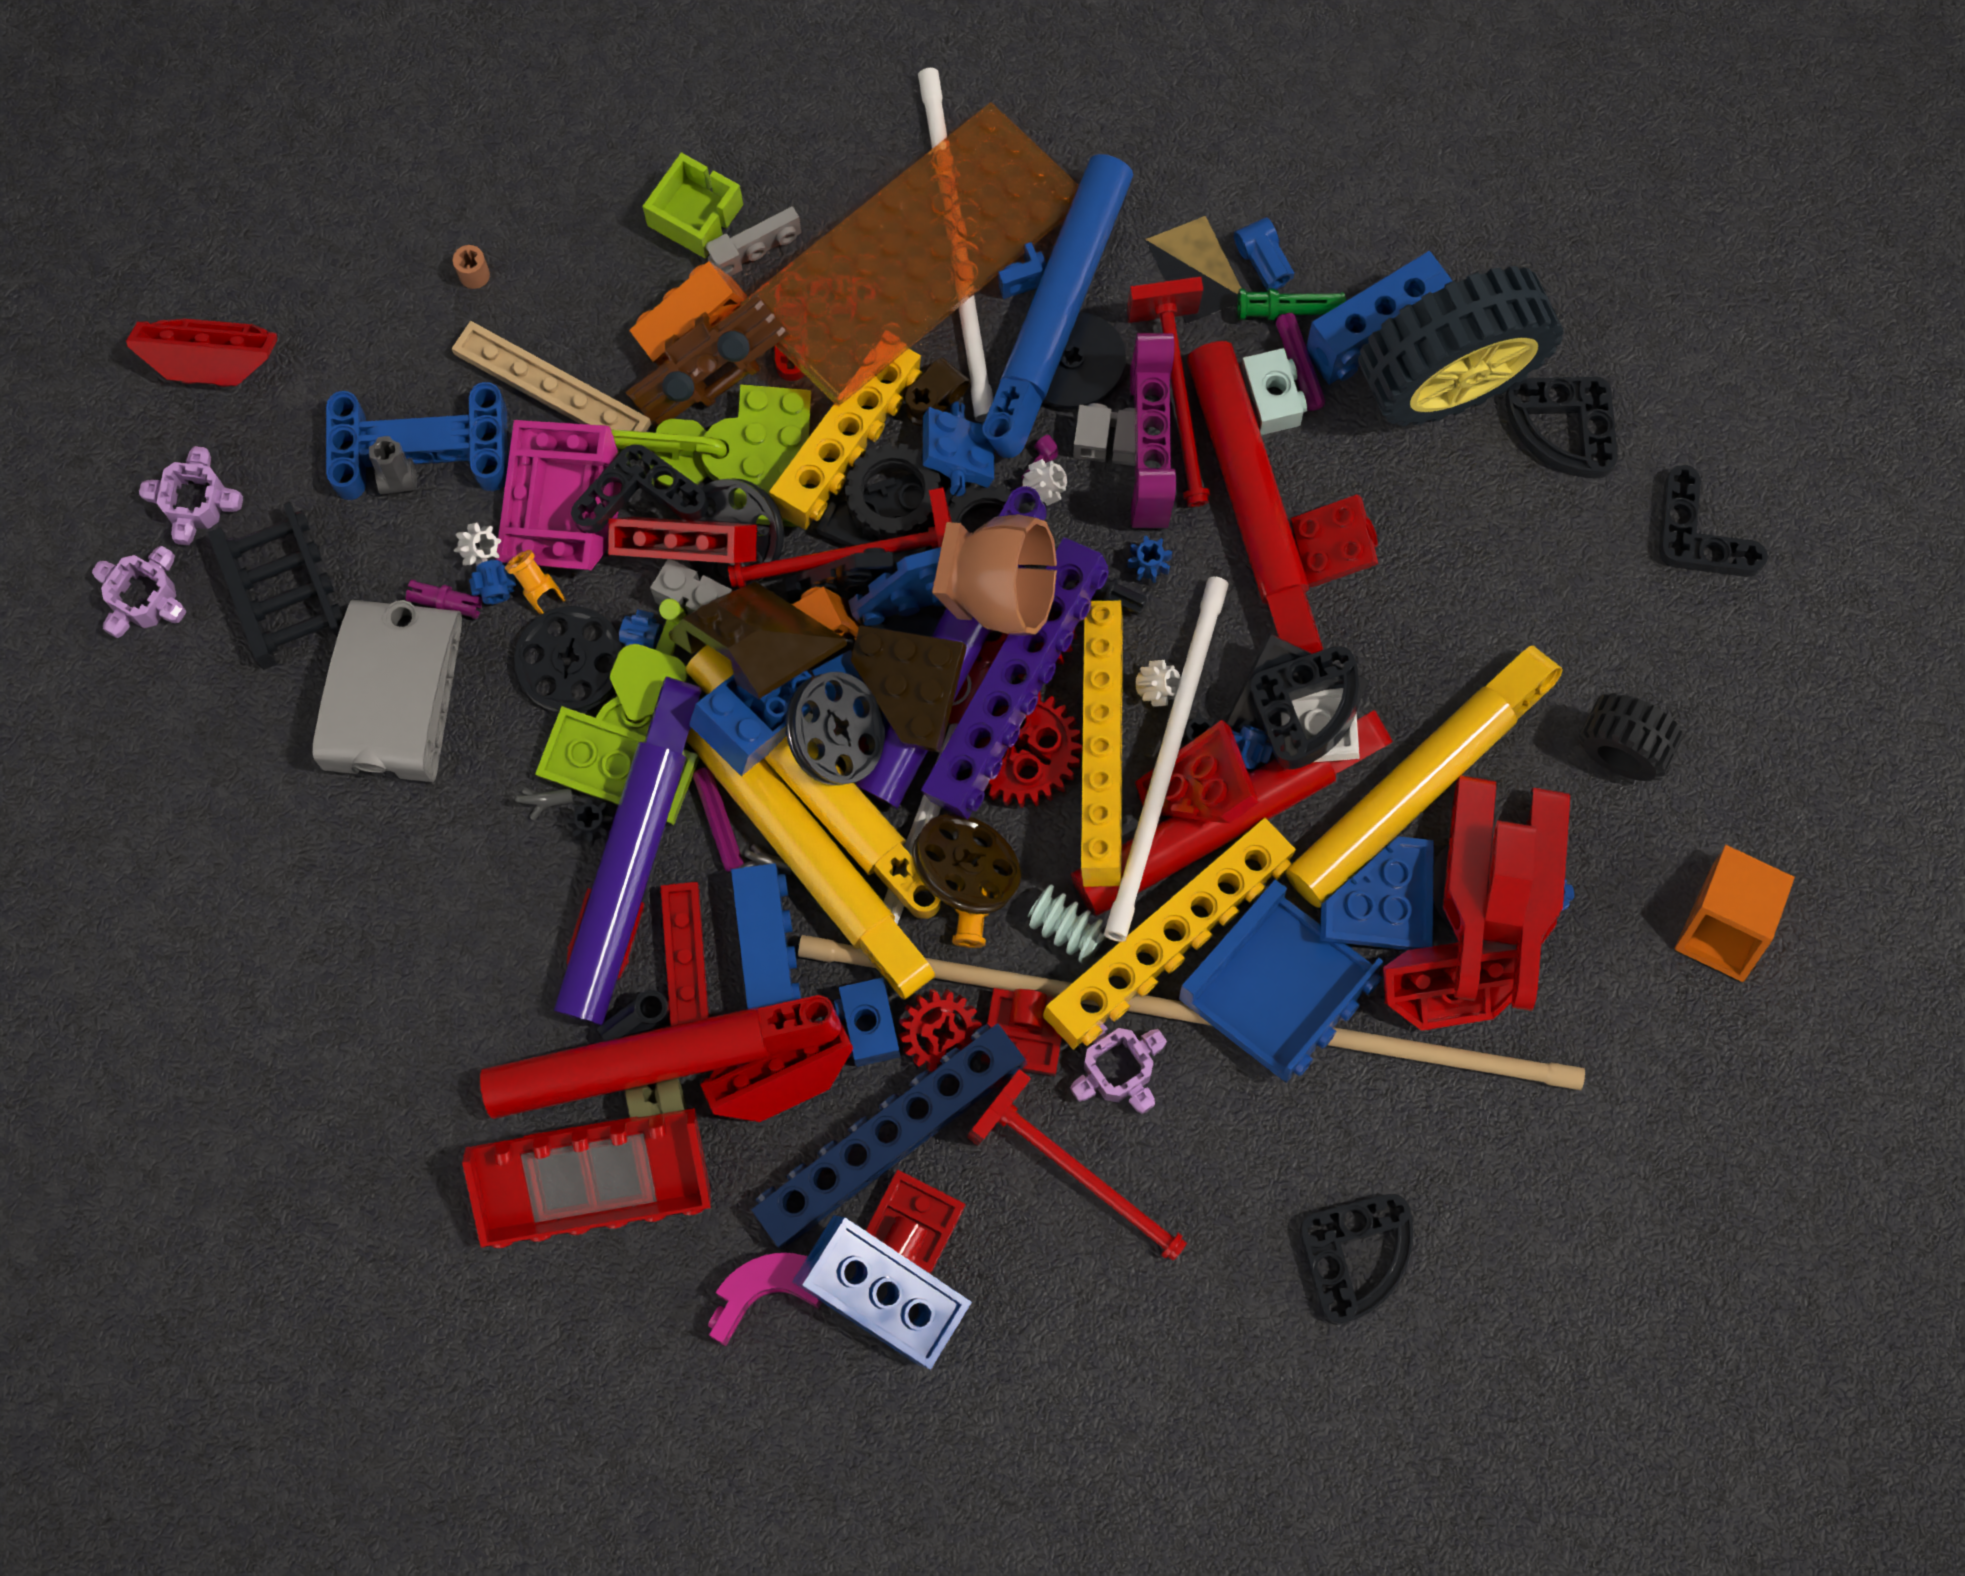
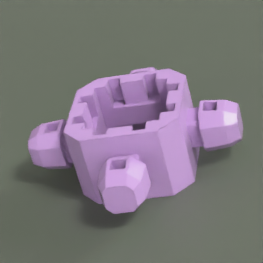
[139,446,243,545]
[92,546,186,638]
[1070,1024,1167,1114]

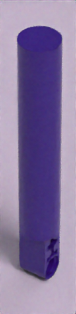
[854,486,1047,810]
[553,676,702,1026]

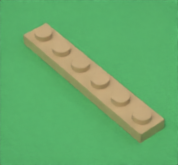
[452,321,651,432]

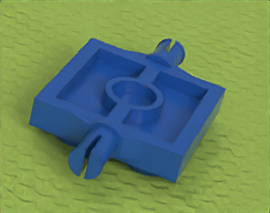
[923,402,994,496]

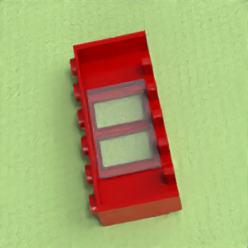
[462,1108,711,1248]

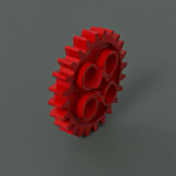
[969,692,1083,808]

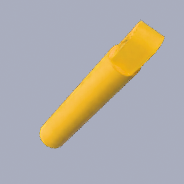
[685,645,941,919]
[1285,646,1562,908]
[686,728,935,1000]

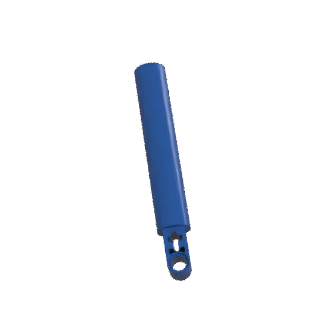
[983,154,1133,458]

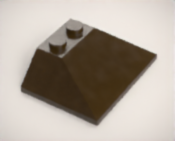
[669,582,847,699]

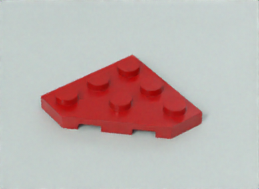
[1135,720,1259,824]

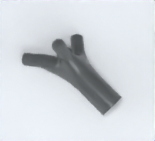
[515,787,573,820]

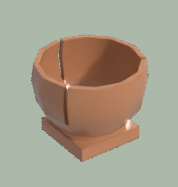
[932,514,1057,636]

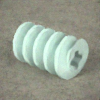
[1028,884,1106,964]

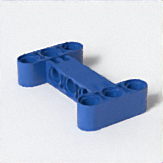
[326,382,508,500]

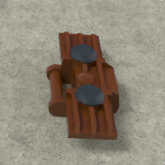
[625,294,790,429]

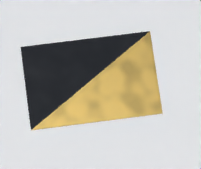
[1145,216,1241,324]

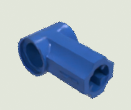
[1234,217,1294,290]

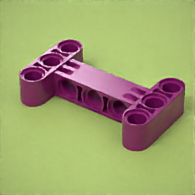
[1130,333,1176,529]

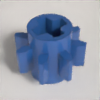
[1127,535,1172,583]
[469,560,516,604]
[619,609,663,650]
[1232,725,1273,770]

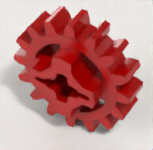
[898,989,982,1072]

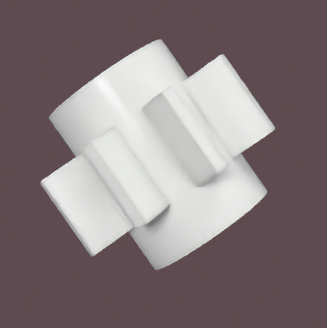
[1023,459,1067,506]
[454,523,502,566]
[1136,660,1181,706]

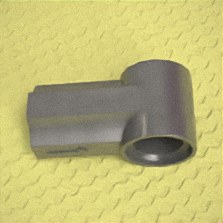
[369,436,417,495]

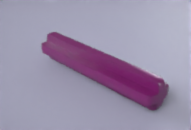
[1276,313,1325,411]
[693,767,744,872]

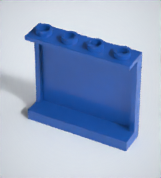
[1179,880,1383,1083]

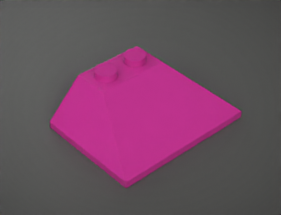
[495,420,622,570]

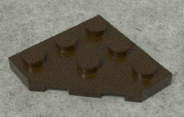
[851,625,967,753]

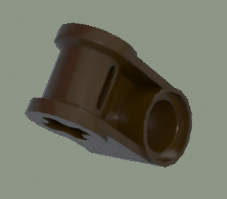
[905,358,970,427]

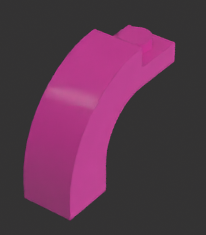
[708,1253,822,1346]

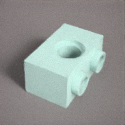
[1241,348,1307,435]

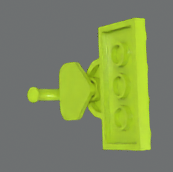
[611,384,811,527]
[535,598,700,825]

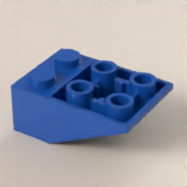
[689,671,828,776]

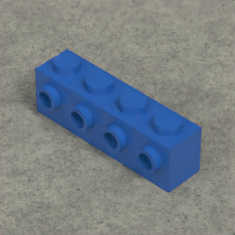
[731,863,801,1009]

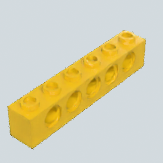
[769,335,923,530]

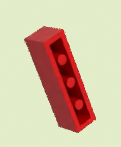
[608,517,757,563]

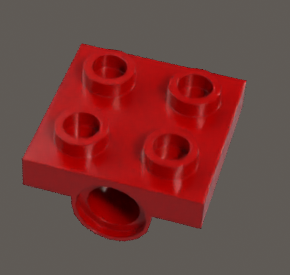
[1291,494,1379,587]
[981,988,1062,1076]
[866,1169,966,1274]

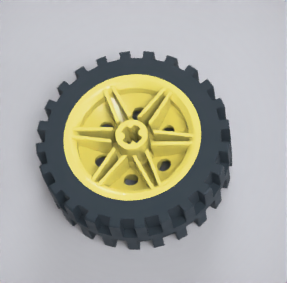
[1358,266,1564,426]

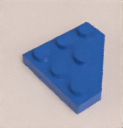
[849,547,945,626]
[1321,836,1434,950]

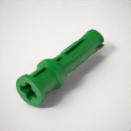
[1237,288,1346,320]

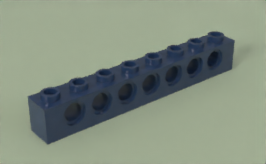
[751,1023,1028,1250]

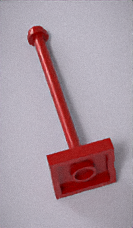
[1127,277,1210,507]
[728,488,952,588]
[966,1069,1187,1261]

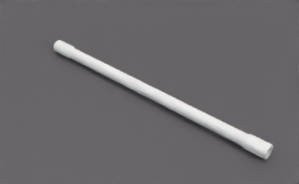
[918,68,993,422]
[1104,577,1229,942]

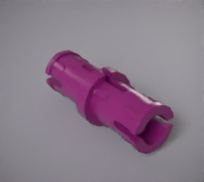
[406,580,482,619]

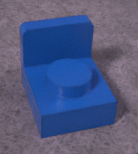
[998,242,1046,299]

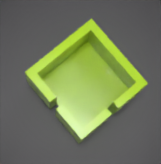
[642,153,743,259]

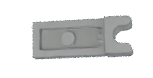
[705,206,802,276]

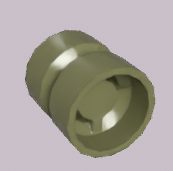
[625,1078,687,1118]

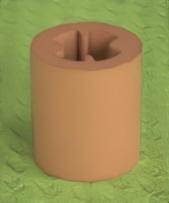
[453,245,490,289]

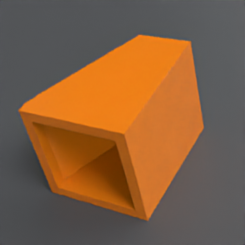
[1674,844,1795,982]

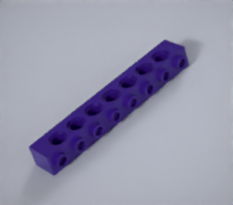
[921,537,1109,820]

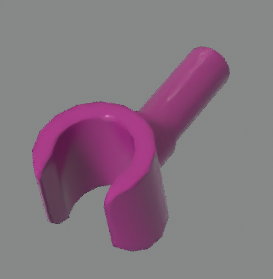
[1020,435,1059,480]

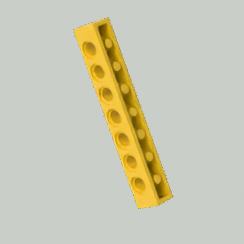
[1081,600,1123,887]
[1043,818,1296,1050]

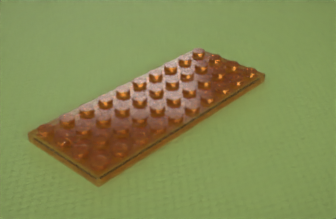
[740,102,1079,407]

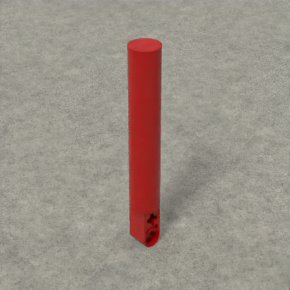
[1186,341,1324,653]
[1071,710,1393,917]
[480,995,841,1119]

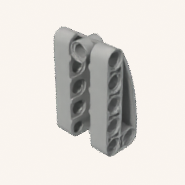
[313,600,462,782]

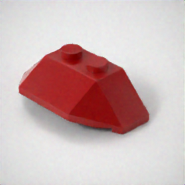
[126,319,278,387]
[1383,940,1516,1031]
[700,1021,853,1122]

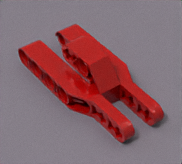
[1443,775,1570,1011]

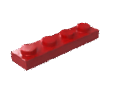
[661,882,709,1026]

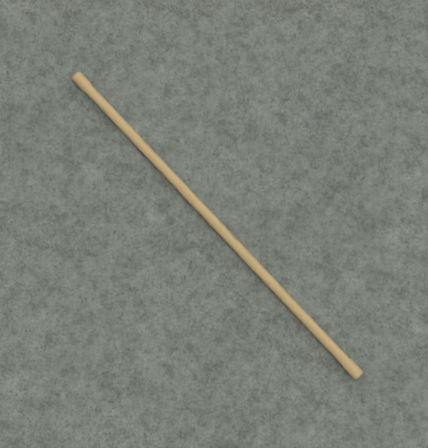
[798,935,1585,1091]

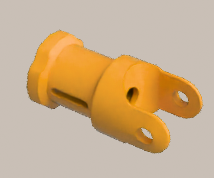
[505,550,565,615]
[952,887,990,948]

